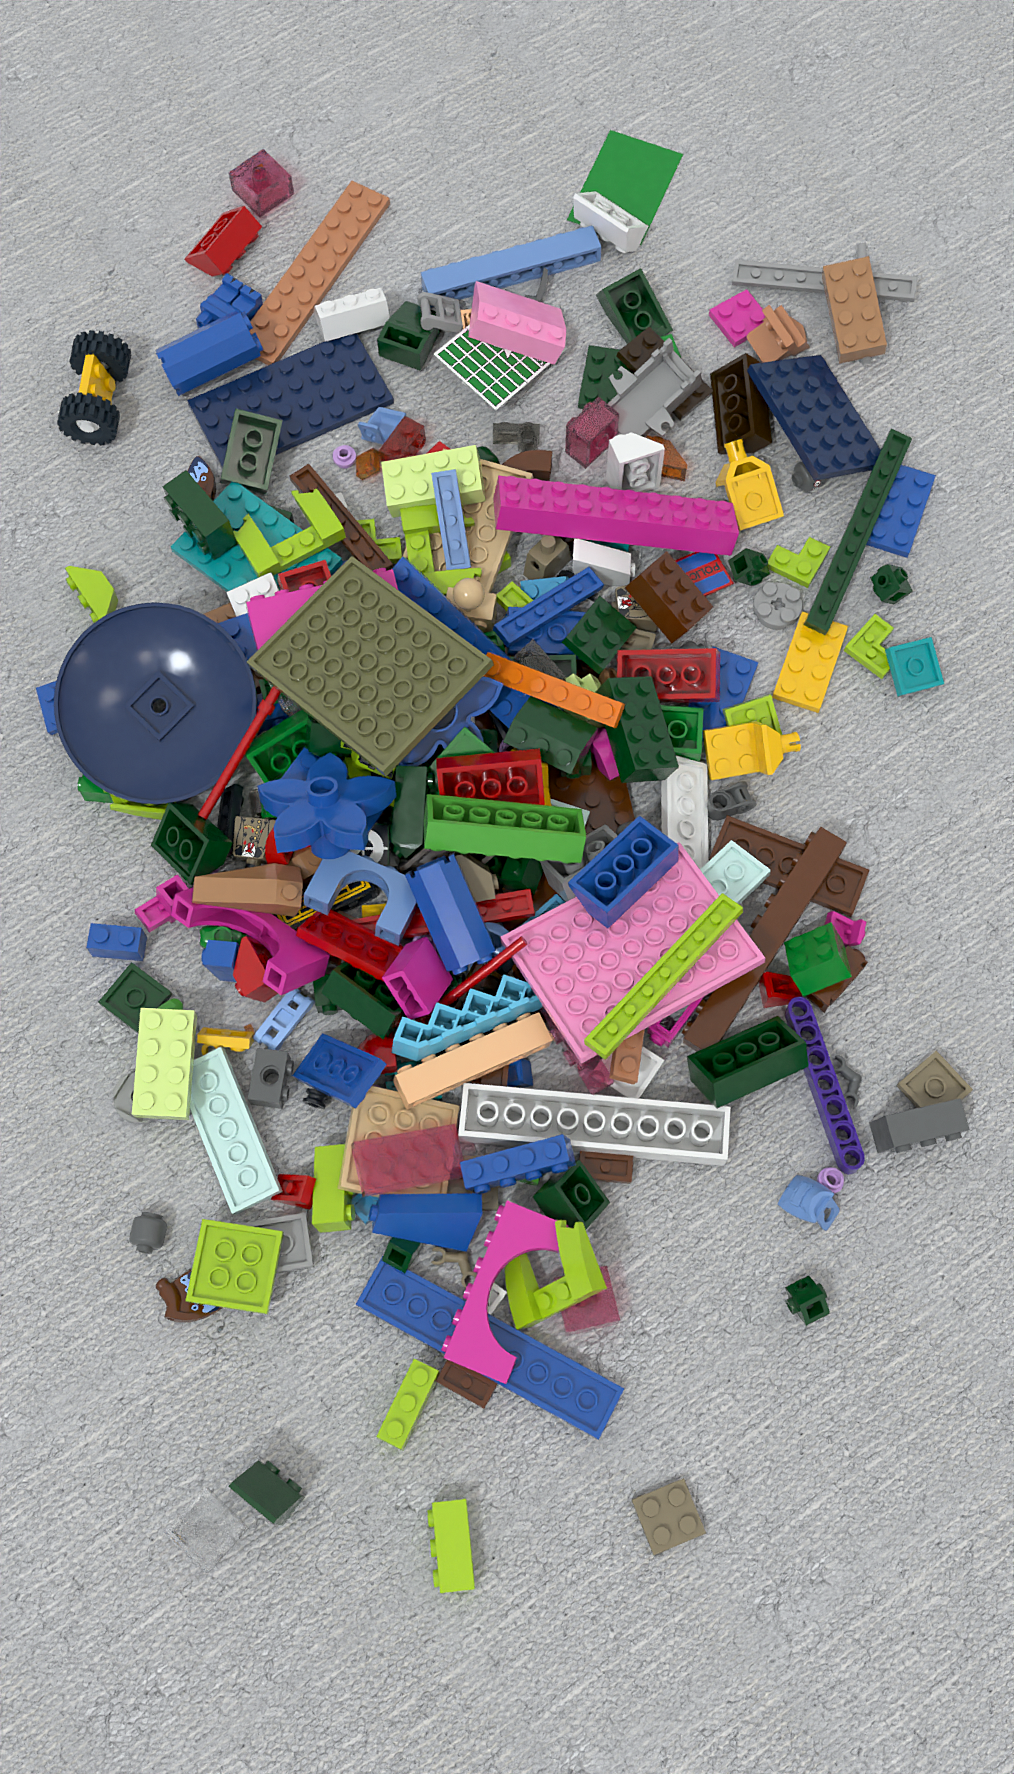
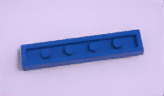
[493,567,604,648]

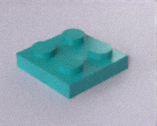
[885,637,944,697]

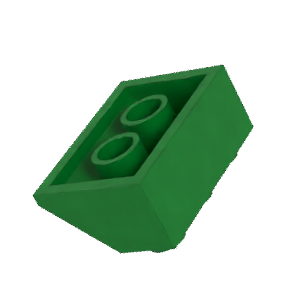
[660,705,704,762]

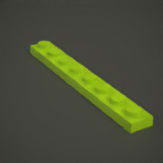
[584,893,743,1060]

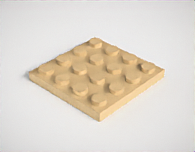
[338,1086,459,1198]

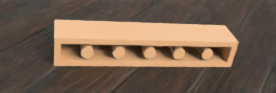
[393,1012,553,1110]

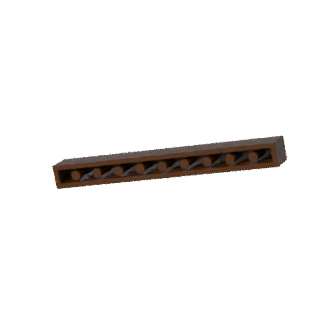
[681,827,847,1052]

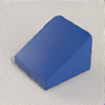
[507,1059,533,1088]

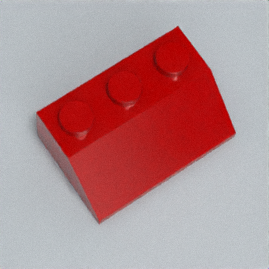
[184,206,262,277]

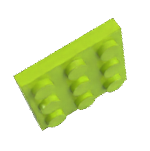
[186,1219,284,1315]

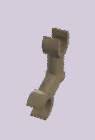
[431,1247,477,1289]

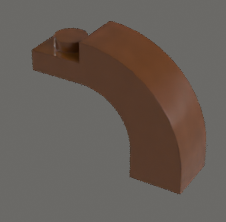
[502,450,552,481]

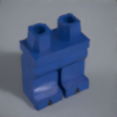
[196,274,263,328]

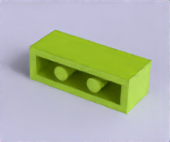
[312,1144,355,1233]
[376,1359,440,1451]
[427,1499,475,1593]

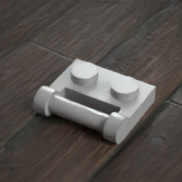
[417,292,463,333]

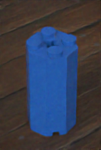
[156,309,264,396]
[405,853,496,975]

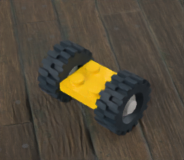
[57,330,131,446]

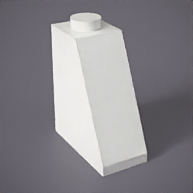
[572,539,635,586]

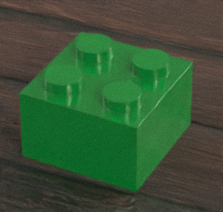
[784,922,852,996]

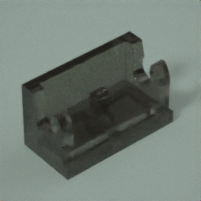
[513,639,566,681]

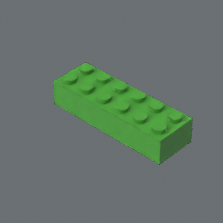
[423,794,586,863]

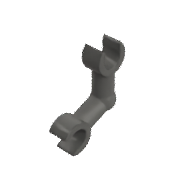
[833,1055,862,1110]

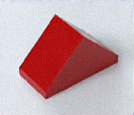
[759,972,802,1008]

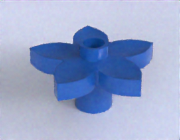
[399,677,503,766]
[257,753,396,859]

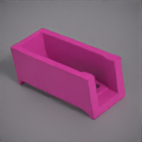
[647,996,705,1048]

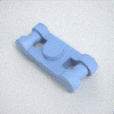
[253,988,315,1051]

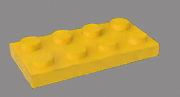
[772,611,848,713]

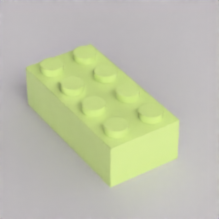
[381,445,486,518]
[132,1008,197,1120]

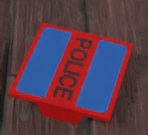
[675,552,734,596]

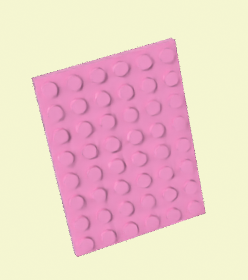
[500,842,765,1064]

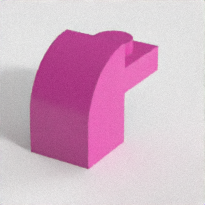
[590,727,619,780]
[135,874,189,933]

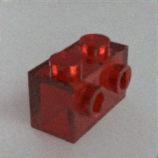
[379,416,426,466]

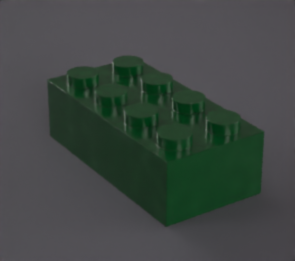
[595,676,679,783]
[687,1016,809,1108]

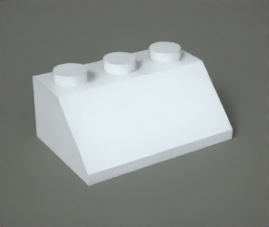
[573,192,648,253]
[314,288,390,341]
[606,432,665,492]

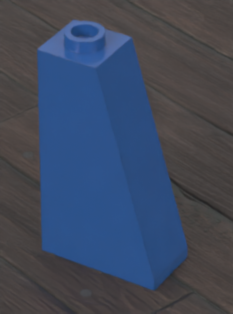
[368,1193,482,1252]

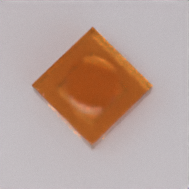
[356,447,380,480]

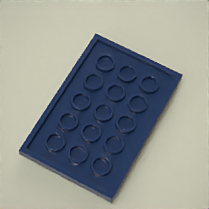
[747,355,881,481]

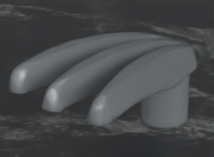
[525,268,548,302]

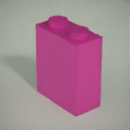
[382,937,453,1020]

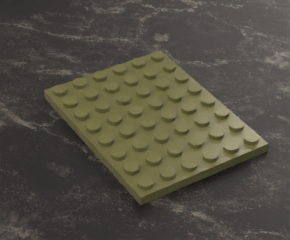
[247,556,494,777]

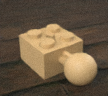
[446,578,497,633]

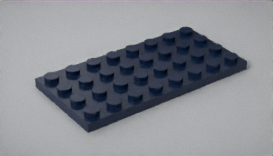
[187,333,394,469]

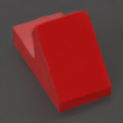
[271,1174,316,1210]

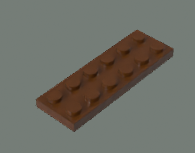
[709,815,870,917]

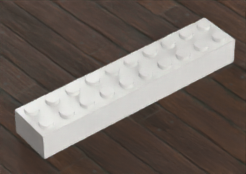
[458,1083,730,1166]

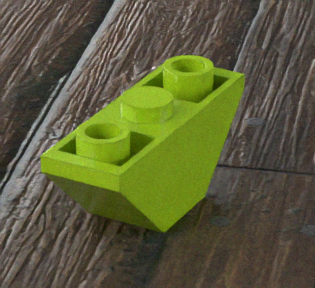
[65,566,119,623]

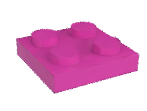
[709,289,766,347]

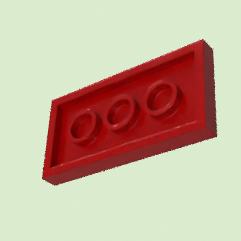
[296,910,404,981]

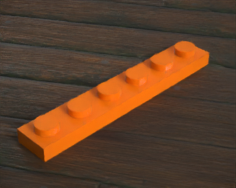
[483,652,625,728]

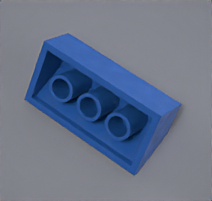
[568,816,679,929]

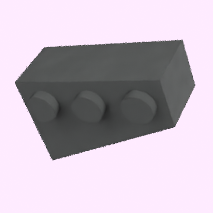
[869,1098,970,1154]

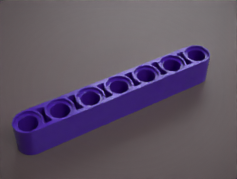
[785,997,865,1174]

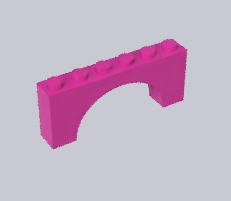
[246,568,398,651]
[171,887,330,996]
[441,1201,569,1384]

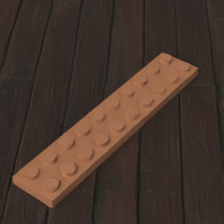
[249,181,390,365]

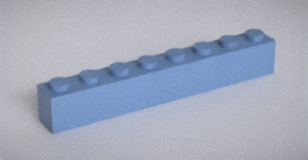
[421,225,601,308]

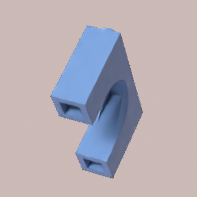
[304,851,418,946]

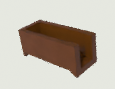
[805,946,868,1013]

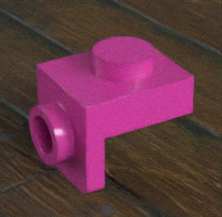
[824,911,866,948]

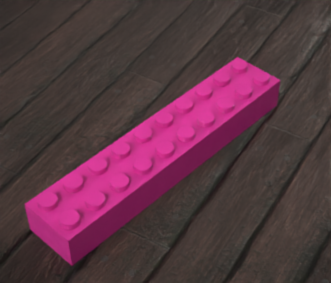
[493,475,739,556]

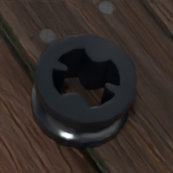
[303,1088,329,1109]

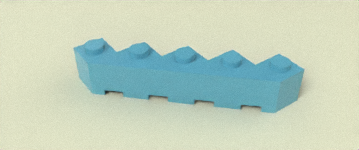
[392,974,543,1061]

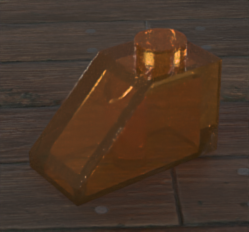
[646,435,688,481]

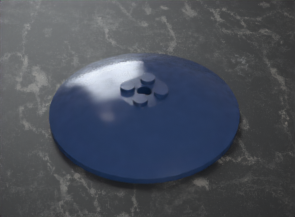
[54,602,257,804]

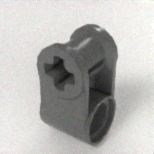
[707,781,757,821]

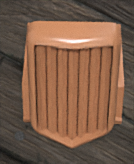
[747,305,810,362]

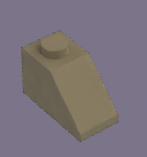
[454,851,499,902]

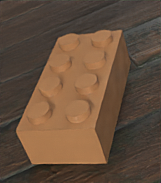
[822,256,887,364]

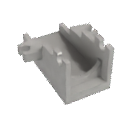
[600,338,702,437]

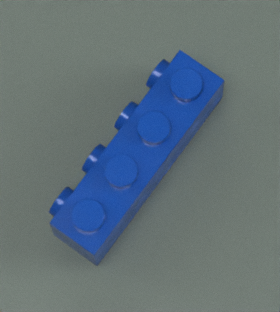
[460,1134,576,1194]

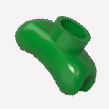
[199,925,246,948]

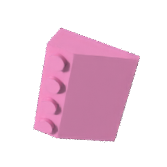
[468,281,566,365]

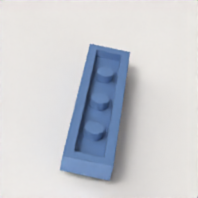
[431,469,471,570]

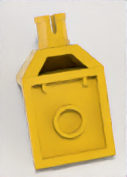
[715,439,784,531]
[703,721,801,780]

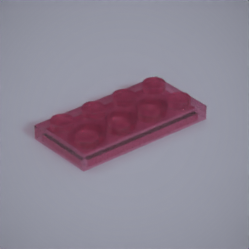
[351,1124,464,1197]

